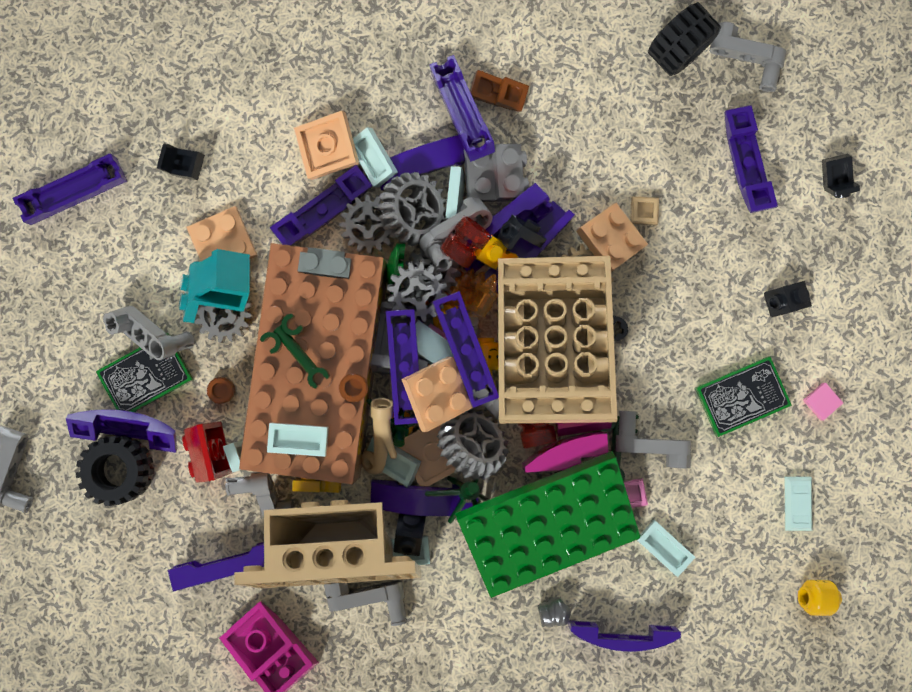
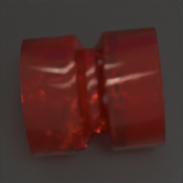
[440,215,492,268]
[517,423,557,448]

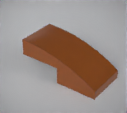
[470,70,529,112]

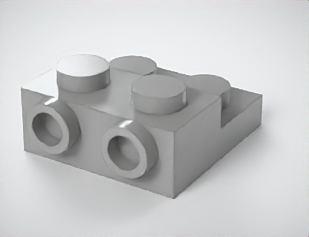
[464,144,529,202]

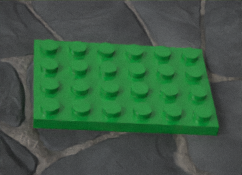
[455,451,640,598]

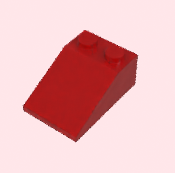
[182,421,232,483]

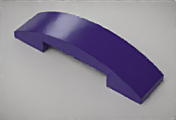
[724,105,778,213]
[380,135,478,191]
[270,165,372,246]
[66,409,178,453]
[370,479,478,516]
[568,620,681,652]

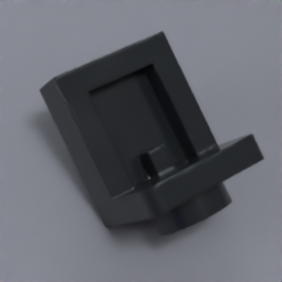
[157,143,205,181]
[822,153,860,198]
[498,214,547,250]
[764,281,812,317]
[393,513,426,556]

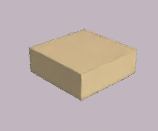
[630,196,659,225]

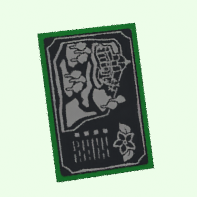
[96,333,194,412]
[695,356,792,437]

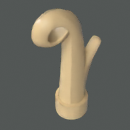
[361,398,397,474]

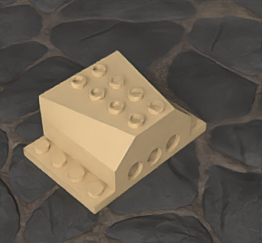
[498,256,617,424]
[234,500,421,589]

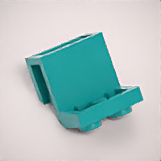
[179,249,250,323]

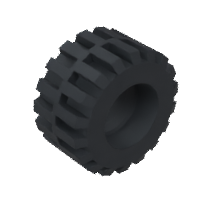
[648,2,721,76]
[75,436,154,506]

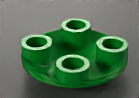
[386,243,406,294]

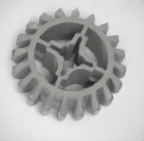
[377,172,447,246]
[437,408,509,481]

